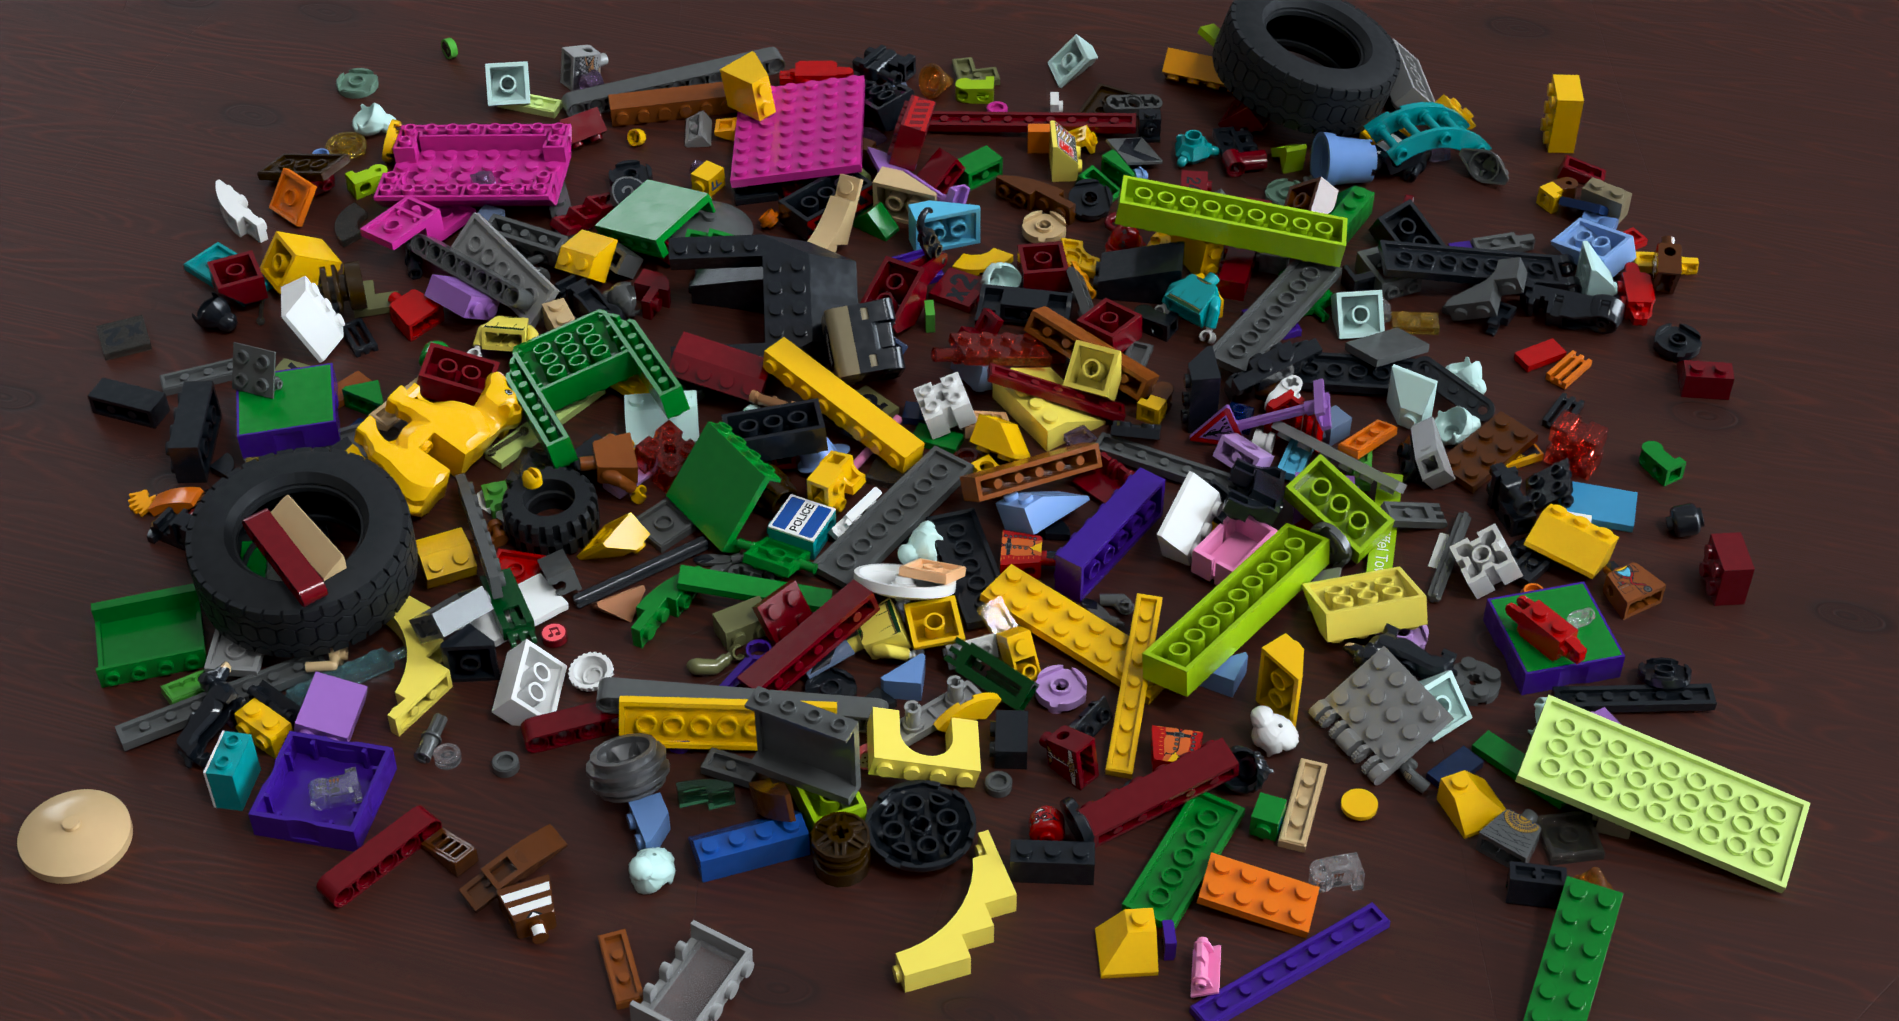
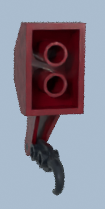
[860,207,948,333]

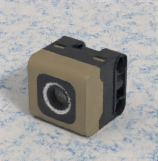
[821,298,906,386]

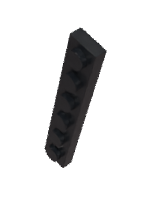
[1551,683,1717,713]

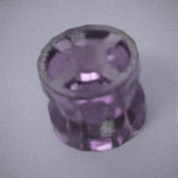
[578,69,604,89]

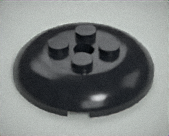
[865,780,976,873]

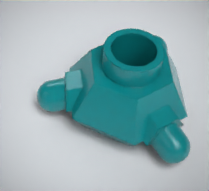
[1175,130,1220,167]

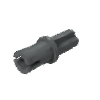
[414,713,448,764]

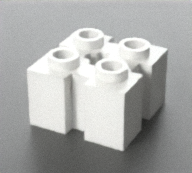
[913,371,977,439]
[1450,524,1523,599]

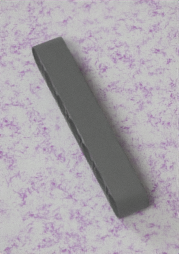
[410,234,534,311]

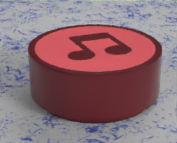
[541,623,568,648]

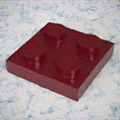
[752,580,812,647]

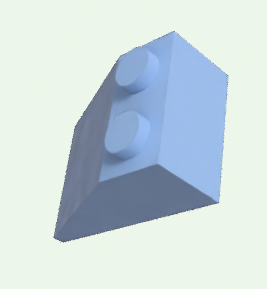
[1551,218,1636,278]
[995,491,1090,535]

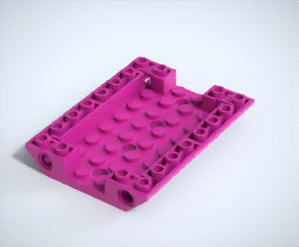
[373,123,572,207]

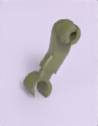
[686,644,744,675]

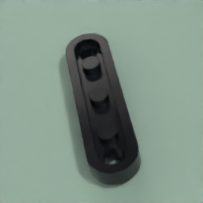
[1412,356,1495,423]

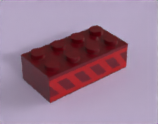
[887,95,936,171]

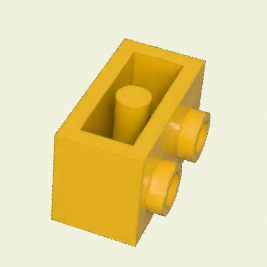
[807,461,846,515]
[234,697,293,759]

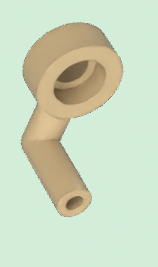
[305,647,348,673]

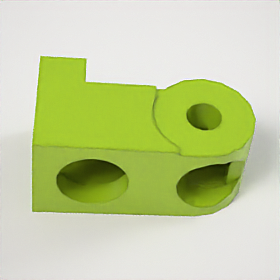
[955,76,994,104]
[345,164,388,200]

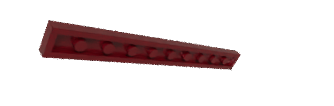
[928,111,1136,134]

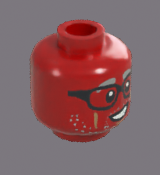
[1029,806,1065,841]

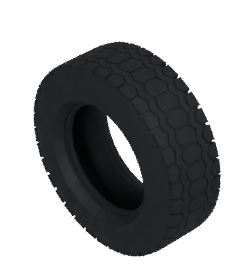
[1212,0,1401,136]
[185,447,418,658]

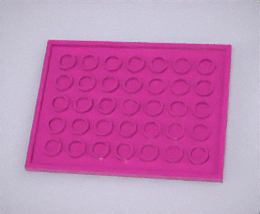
[730,75,865,188]

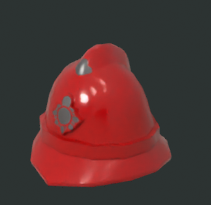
[1105,225,1146,252]

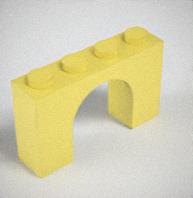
[867,707,981,788]

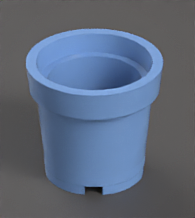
[1310,132,1377,186]

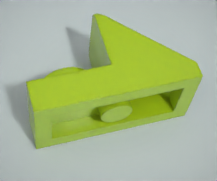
[1271,144,1307,174]

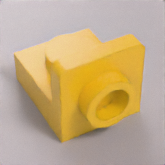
[1068,125,1098,154]

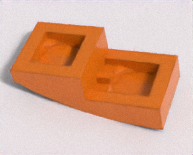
[148,487,204,517]

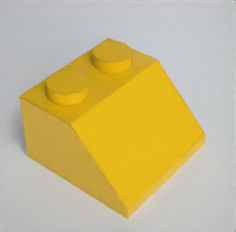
[555,230,618,283]
[416,527,477,589]
[904,595,965,650]

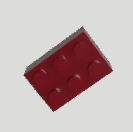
[417,342,500,406]

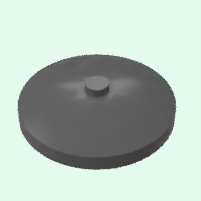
[667,201,753,240]

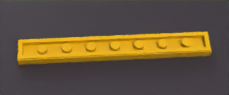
[1105,593,1163,779]

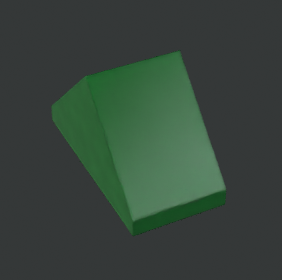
[852,202,899,242]
[342,380,384,415]

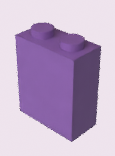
[424,274,500,320]
[294,672,368,742]

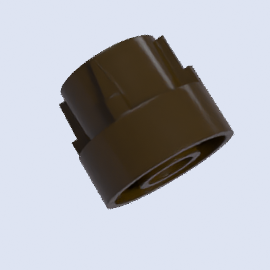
[756,464,797,515]

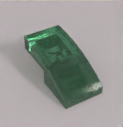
[676,779,736,810]

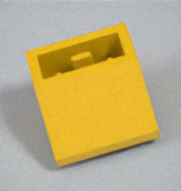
[969,414,1030,462]

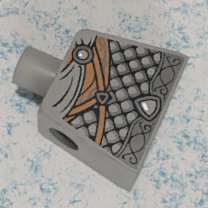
[560,45,608,91]

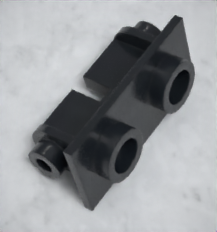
[1397,434,1423,484]
[247,680,301,725]
[1068,696,1113,737]

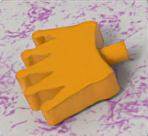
[128,490,156,517]

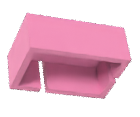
[1191,515,1278,585]

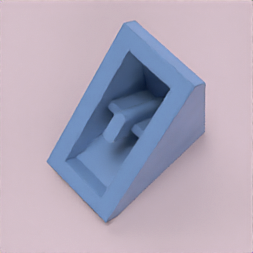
[1200,652,1248,697]
[880,653,926,701]

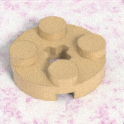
[1022,210,1066,243]

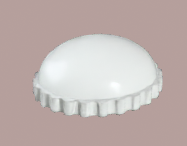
[568,652,614,692]

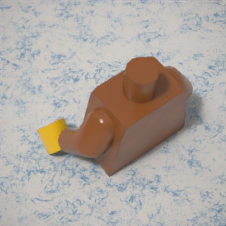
[579,432,647,504]

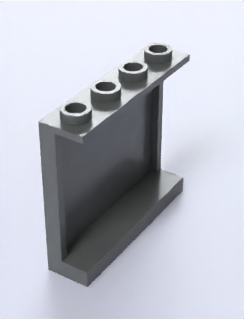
[745,686,861,806]

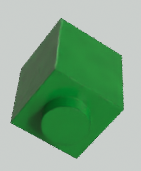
[1249,792,1287,842]

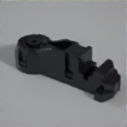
[554,274,626,320]
[1520,280,1625,334]
[147,507,193,551]

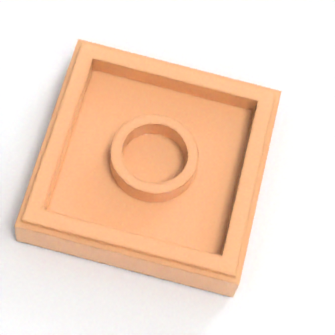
[899,558,966,585]

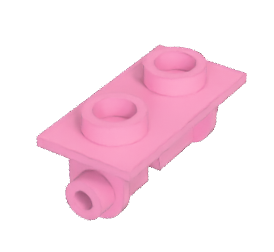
[1191,937,1221,998]

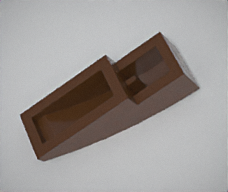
[749,778,796,822]

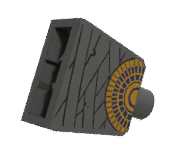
[1475,809,1542,868]

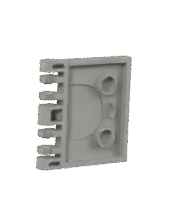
[1309,646,1454,785]

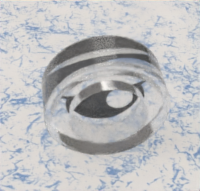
[433,743,462,770]

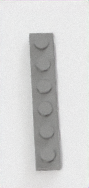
[1271,421,1407,495]

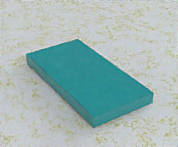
[183,242,274,307]

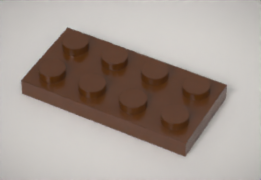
[1447,411,1538,493]

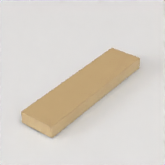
[1277,758,1328,853]

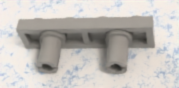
[900,675,982,747]

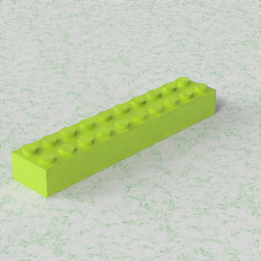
[1115,175,1348,267]
[1142,523,1330,697]

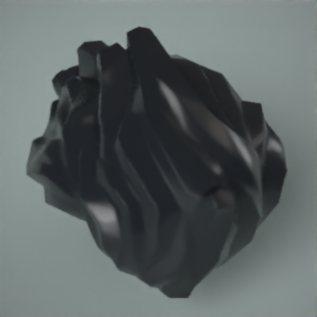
[1222,745,1273,794]

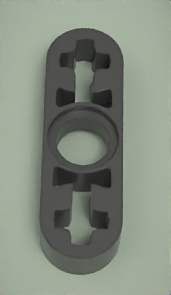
[1103,94,1163,116]

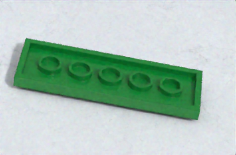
[1121,792,1245,929]
[1523,876,1624,1021]

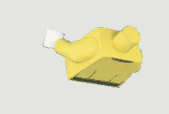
[467,316,539,357]
[847,598,926,661]

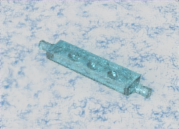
[286,646,407,707]

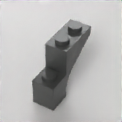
[1446,257,1528,321]

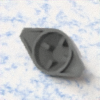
[1459,148,1509,185]

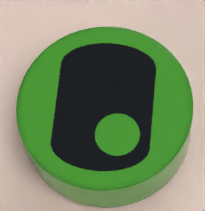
[441,37,458,59]

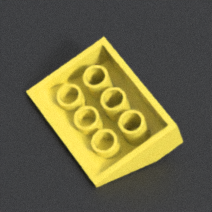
[992,367,1106,452]
[1302,566,1428,643]

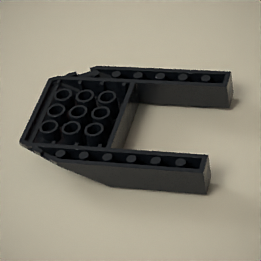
[668,234,858,375]

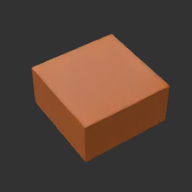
[1027,124,1050,153]

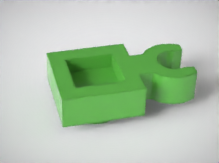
[481,480,508,518]

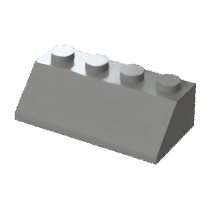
[1389,38,1435,110]

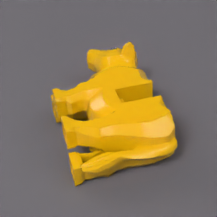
[346,372,523,517]

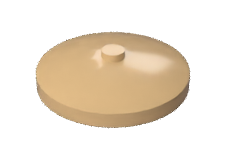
[17,789,133,884]

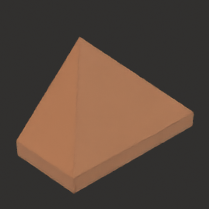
[591,585,646,622]

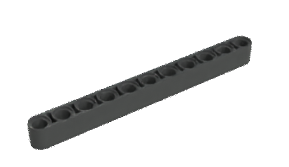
[561,47,786,117]
[596,677,889,733]

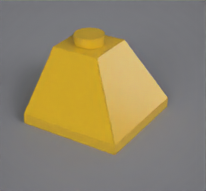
[577,512,650,560]
[1437,770,1506,839]
[1095,908,1159,979]

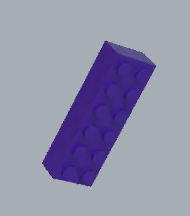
[1054,467,1165,603]

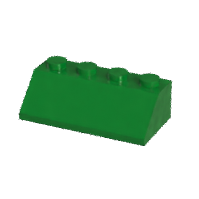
[1329,186,1375,244]

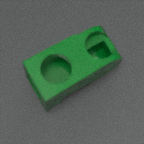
[1639,441,1686,486]

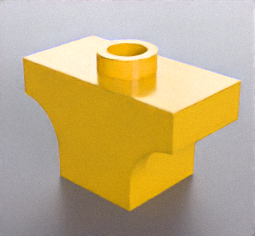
[819,450,866,495]

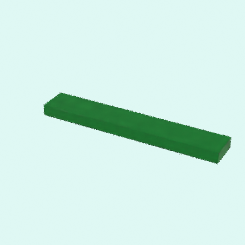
[677,565,832,612]

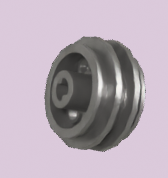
[586,733,670,803]

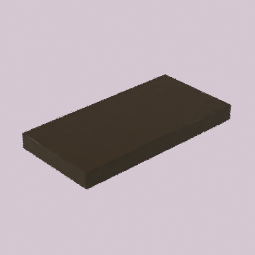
[257,153,351,181]

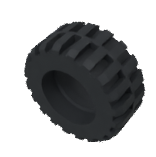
[501,466,600,556]

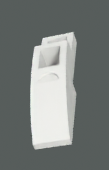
[216,180,268,243]

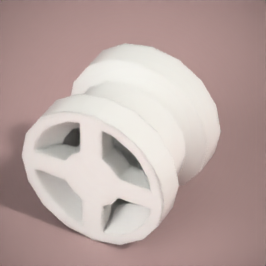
[1252,429,1276,454]

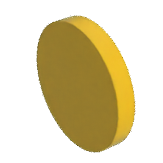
[1341,788,1378,821]

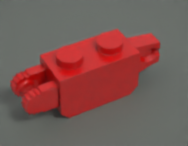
[779,61,854,85]
[1617,262,1656,326]
[1505,595,1587,664]

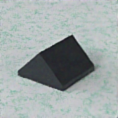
[440,623,501,683]

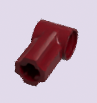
[1221,149,1268,177]

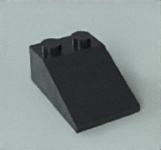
[1368,199,1446,246]

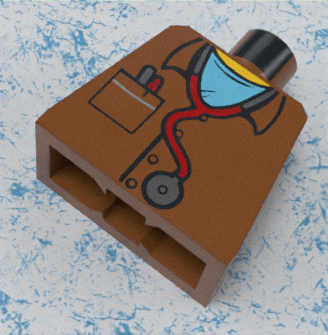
[1603,561,1666,620]

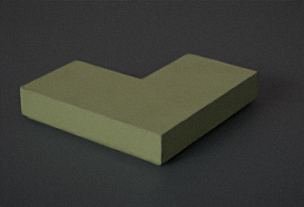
[952,57,1000,86]
[354,280,398,318]

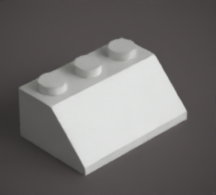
[281,276,345,363]
[1157,471,1223,566]
[492,639,567,726]

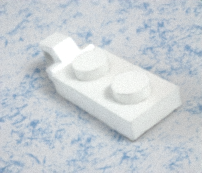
[828,487,882,540]

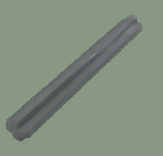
[1426,511,1471,603]

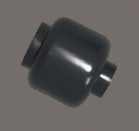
[1665,503,1705,538]

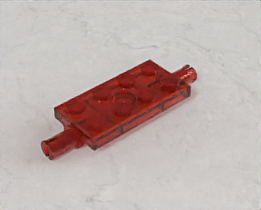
[931,331,1066,366]

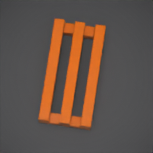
[1545,350,1592,390]

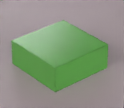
[924,300,935,333]

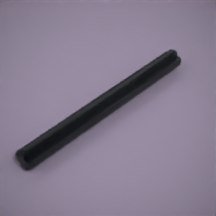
[572,536,709,608]

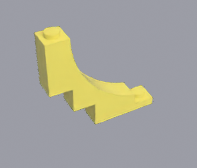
[386,596,453,737]
[892,830,1017,993]

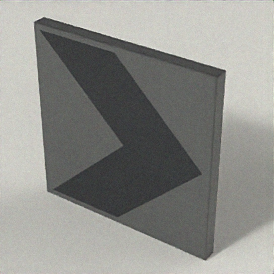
[1105,137,1163,165]

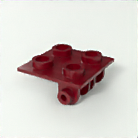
[1072,452,1135,503]

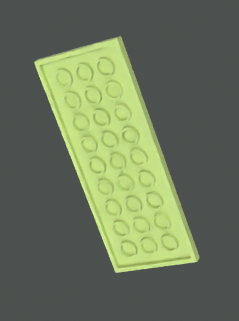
[1515,695,1810,894]

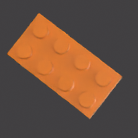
[1197,852,1320,939]

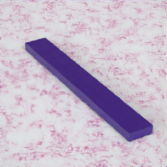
[1189,902,1391,1021]

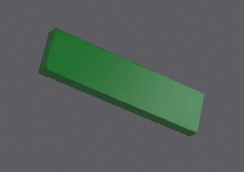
[1471,730,1567,810]

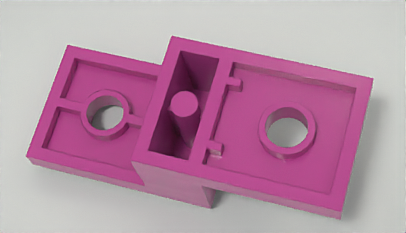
[360,196,476,251]

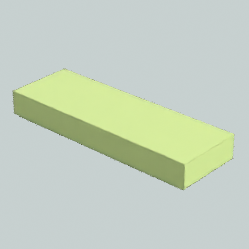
[497,94,563,118]

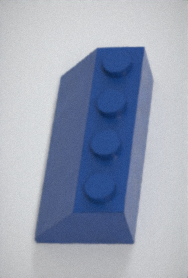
[688,810,810,883]

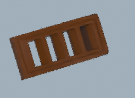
[421,828,479,877]

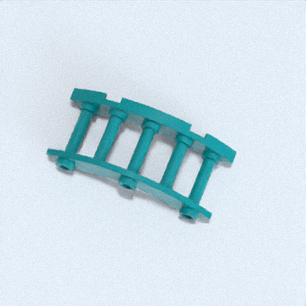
[1363,102,1492,166]

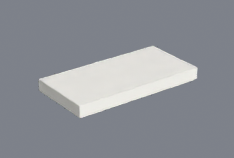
[458,573,569,647]

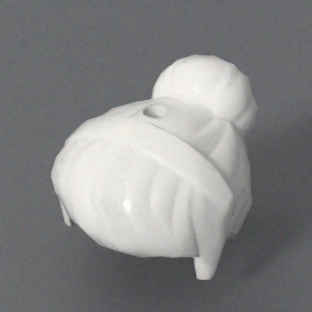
[1250,705,1299,757]

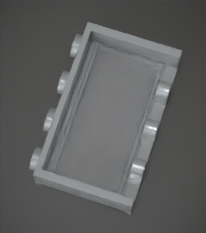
[629,920,754,1021]

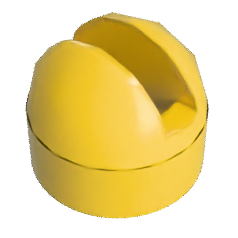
[627,129,646,146]
[522,467,543,489]

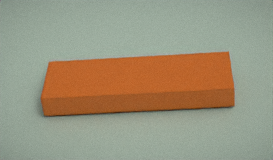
[1337,419,1398,460]

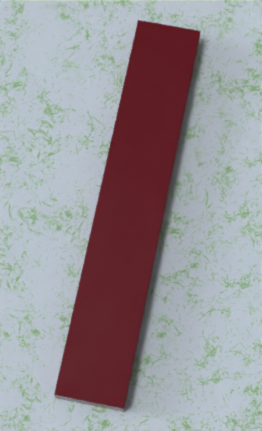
[987,363,1126,421]

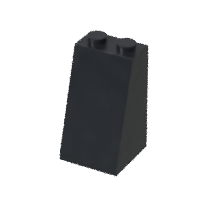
[1093,241,1185,304]
[688,267,764,313]

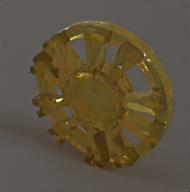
[326,132,367,160]

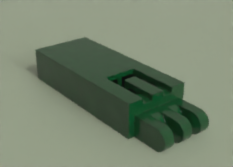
[479,568,538,649]
[943,637,1039,711]

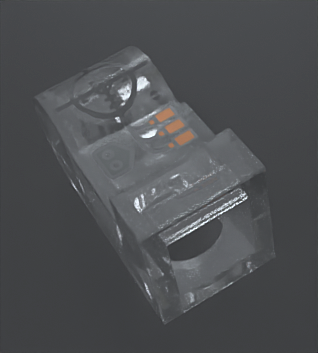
[308,767,363,810]
[1308,852,1365,893]

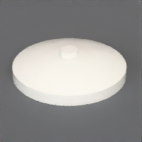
[853,563,956,603]

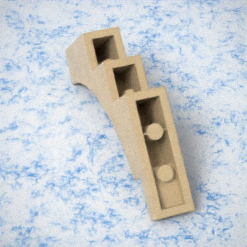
[807,174,863,253]

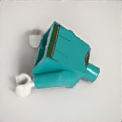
[1154,272,1221,344]

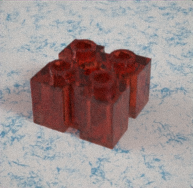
[1544,409,1609,480]
[634,420,695,493]

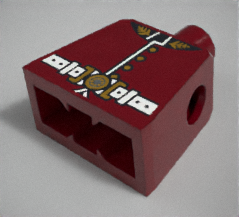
[1039,725,1099,791]

